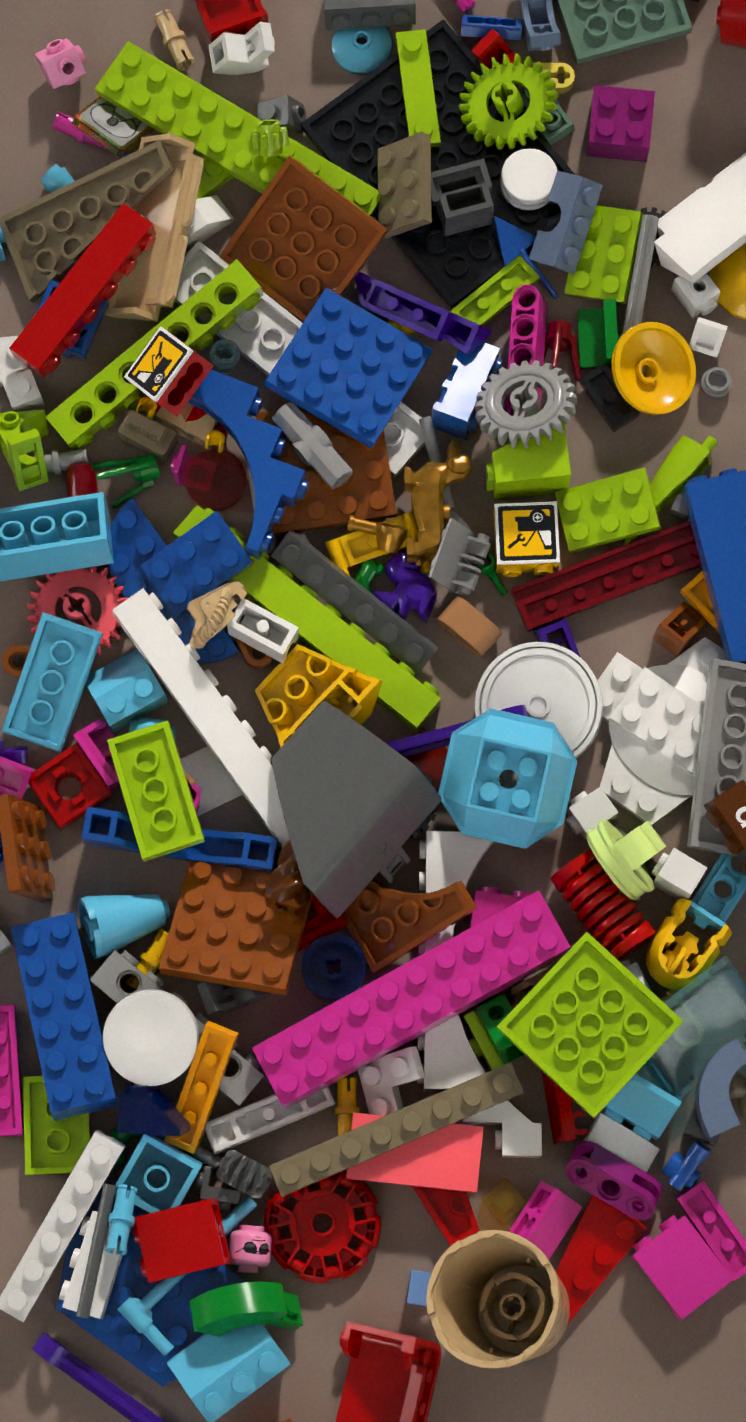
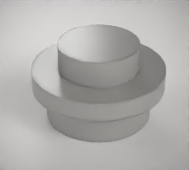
[701,367,732,398]

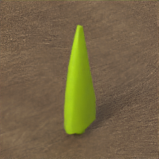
[624,435,718,545]

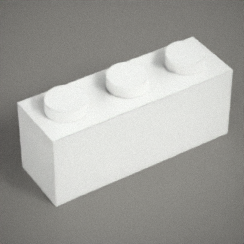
[59,1210,132,1320]

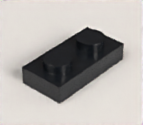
[579,363,640,432]

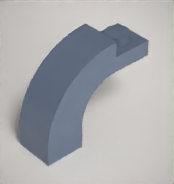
[519,0,561,51]
[695,1038,746,1138]

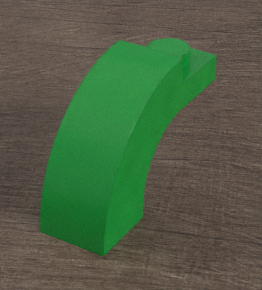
[190,1281,303,1337]

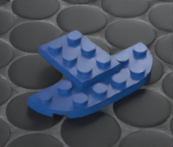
[108,498,254,663]

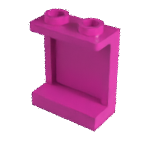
[630,1215,734,1320]

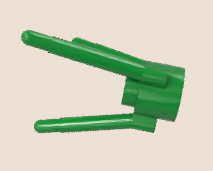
[91,454,160,508]

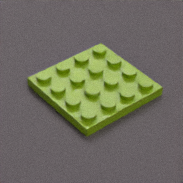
[497,932,684,1119]

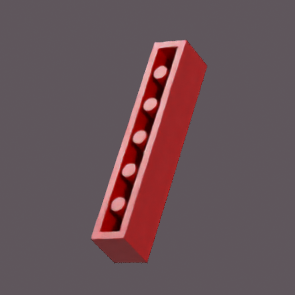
[9,203,156,378]

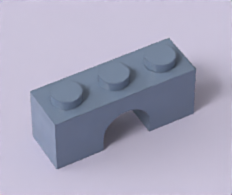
[529,171,603,274]

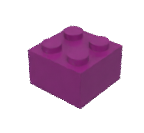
[586,85,655,162]

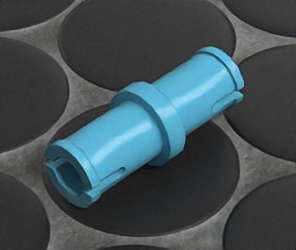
[105,1184,138,1255]

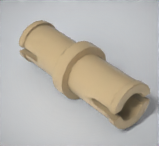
[154,9,195,70]

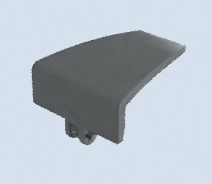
[271,701,442,918]

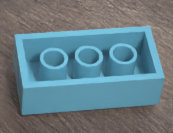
[0,492,114,582]

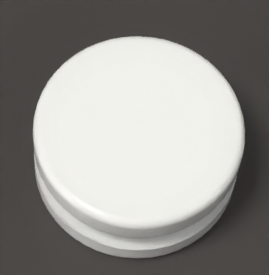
[500,148,558,210]

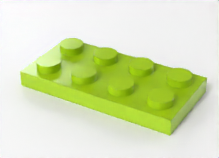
[107,720,205,862]

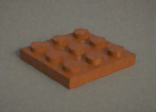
[0,793,55,902]

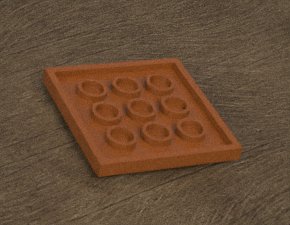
[219,156,389,322]
[256,406,397,536]
[159,861,313,995]

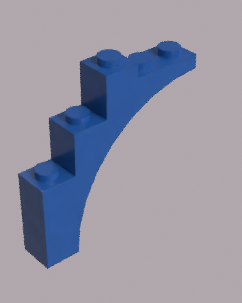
[187,370,309,560]

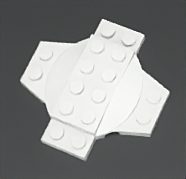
[598,637,726,826]

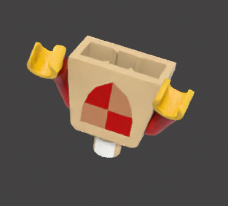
[135,397,229,453]

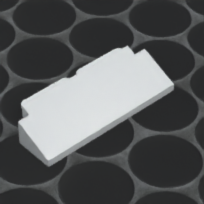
[654,153,746,283]

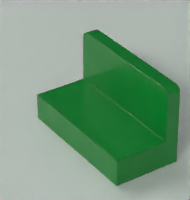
[577,299,618,369]

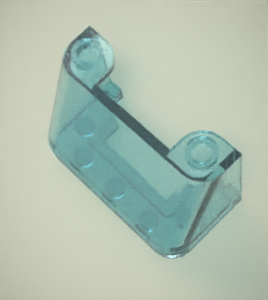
[642,956,746,1100]

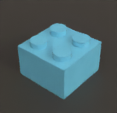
[114,1130,202,1213]

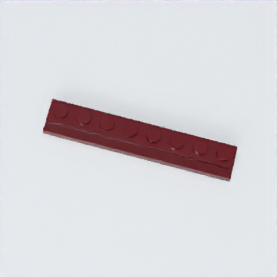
[510,521,701,633]

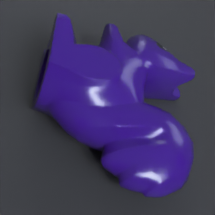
[373,551,438,623]

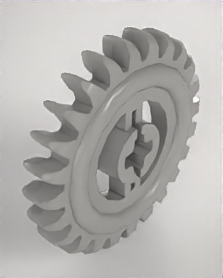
[474,360,577,449]

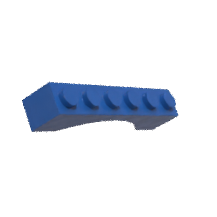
[81,807,279,872]

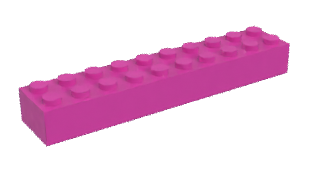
[252,890,571,1109]

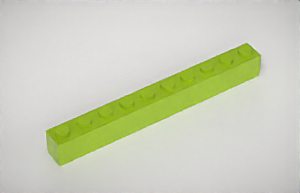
[173,505,441,734]

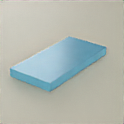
[1,612,104,753]

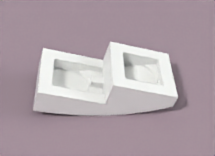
[583,1113,660,1172]

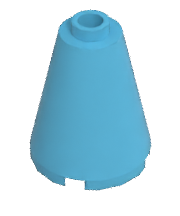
[78,894,170,960]

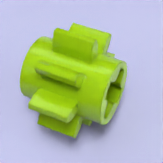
[251,119,289,157]

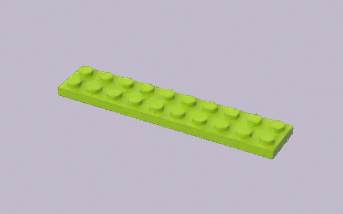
[94,41,382,217]

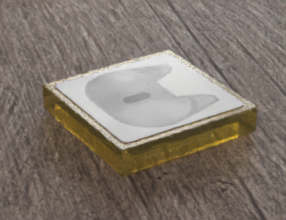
[72,96,155,158]

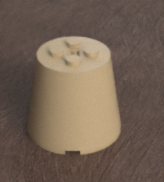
[426,1230,570,1369]

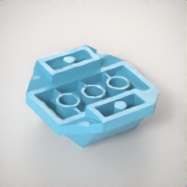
[438,708,578,849]

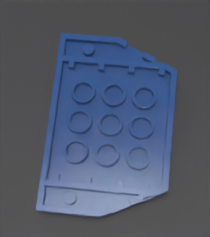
[56,1181,246,1387]

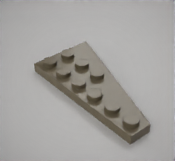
[0,140,174,303]

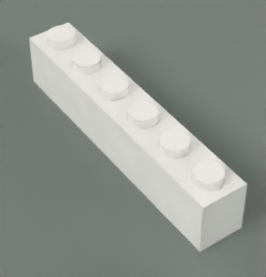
[0,1129,126,1322]

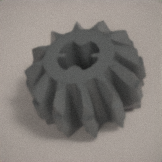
[216,1150,273,1198]

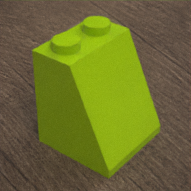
[485,421,571,500]

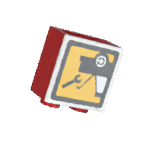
[124,326,214,417]

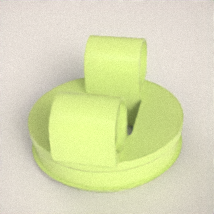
[586,819,666,900]

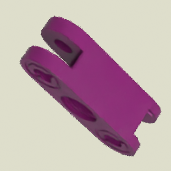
[565,1141,662,1220]

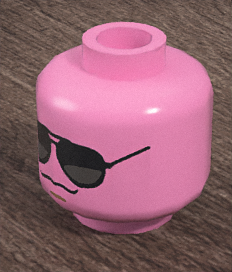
[229,1225,272,1273]

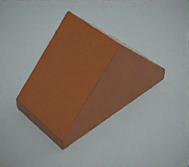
[653,602,707,658]

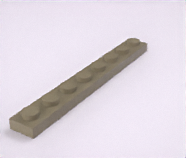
[269,1062,524,1197]

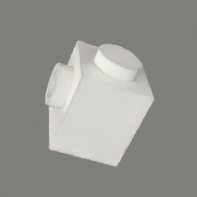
[671,273,721,319]
[1,369,45,412]
[566,787,618,839]

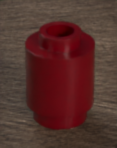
[65,463,98,498]

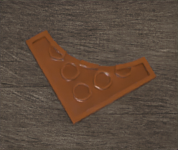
[342,879,478,973]

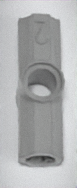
[272,402,353,490]

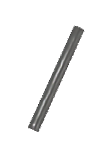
[76,1184,117,1319]

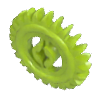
[459,53,558,149]

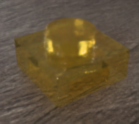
[481,1178,527,1225]

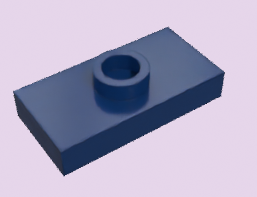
[461,15,522,40]

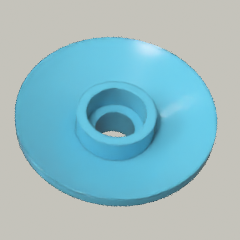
[332,26,392,75]

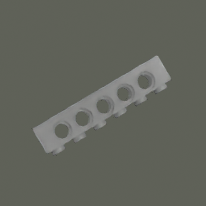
[90,950,265,1106]

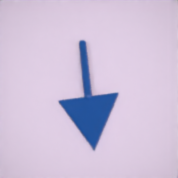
[493,216,559,299]

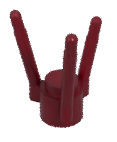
[544,320,581,382]

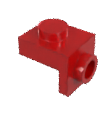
[471,29,524,69]

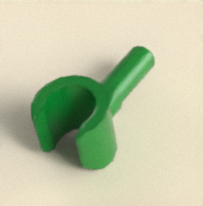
[476,553,508,596]

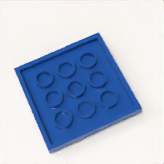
[264,288,433,449]

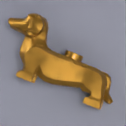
[404,440,472,566]

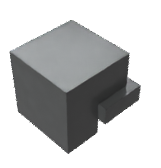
[431,158,494,236]

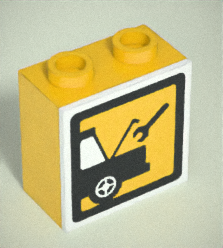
[493,501,560,577]

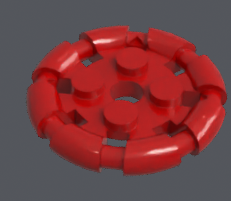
[263,1170,382,1284]

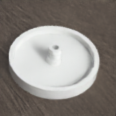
[103,989,199,1086]

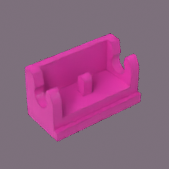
[73,719,120,792]
[509,1181,582,1260]

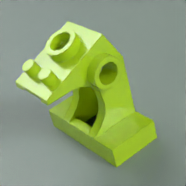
[0,409,49,492]

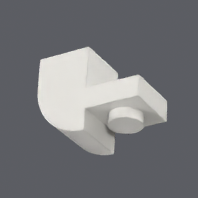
[208,22,275,75]

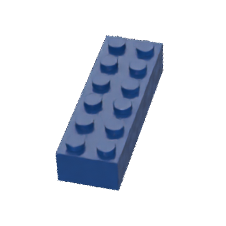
[11,912,118,1121]

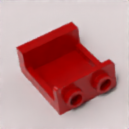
[195,0,268,43]
[132,1199,232,1283]

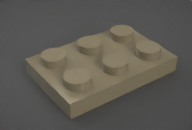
[378,132,432,238]

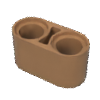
[436,596,502,658]

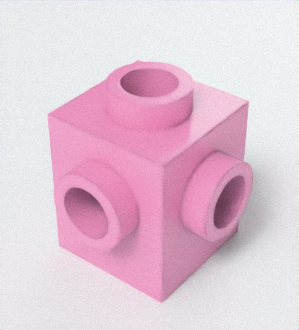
[35,38,86,89]

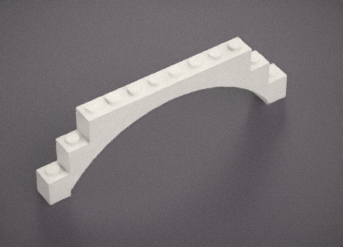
[417,769,542,1158]

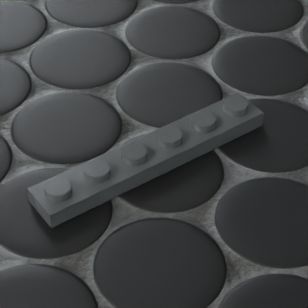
[271,530,438,674]

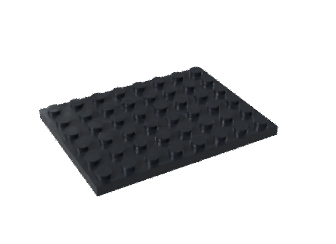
[301,19,575,310]

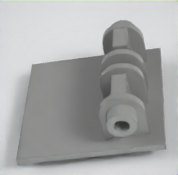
[428,518,491,596]

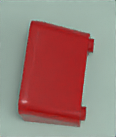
[336,1321,441,1422]

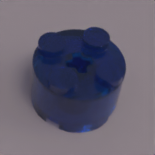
[302,935,367,1003]

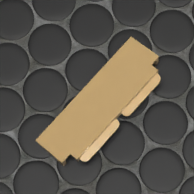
[104,133,204,322]

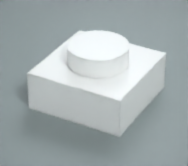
[689,317,728,358]

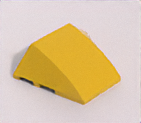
[255,644,382,747]

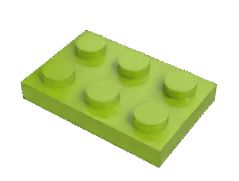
[564,205,644,305]
[555,467,661,553]
[23,1076,91,1176]

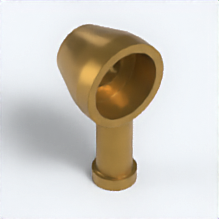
[348,515,408,553]

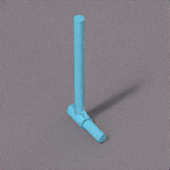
[117,1196,257,1356]

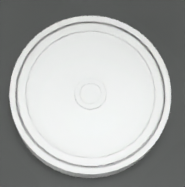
[475,642,603,758]

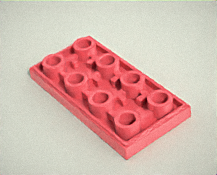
[346,1112,484,1193]

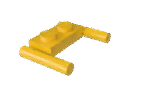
[325,511,431,576]

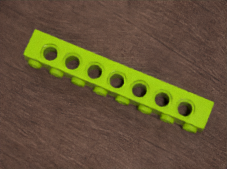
[45,259,264,450]

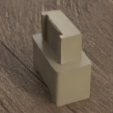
[118,409,178,464]

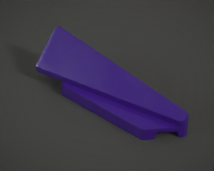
[355,272,493,355]

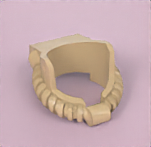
[187,581,247,649]

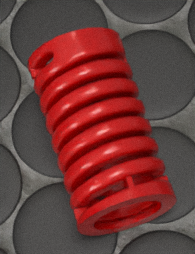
[550,849,656,961]

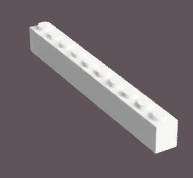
[112,588,290,848]

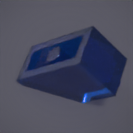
[117,1083,190,1136]

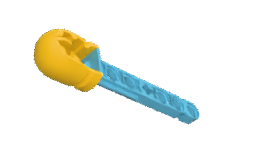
[646,854,746,990]

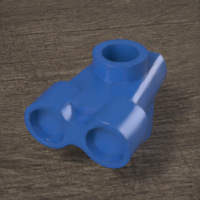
[662,1141,712,1191]

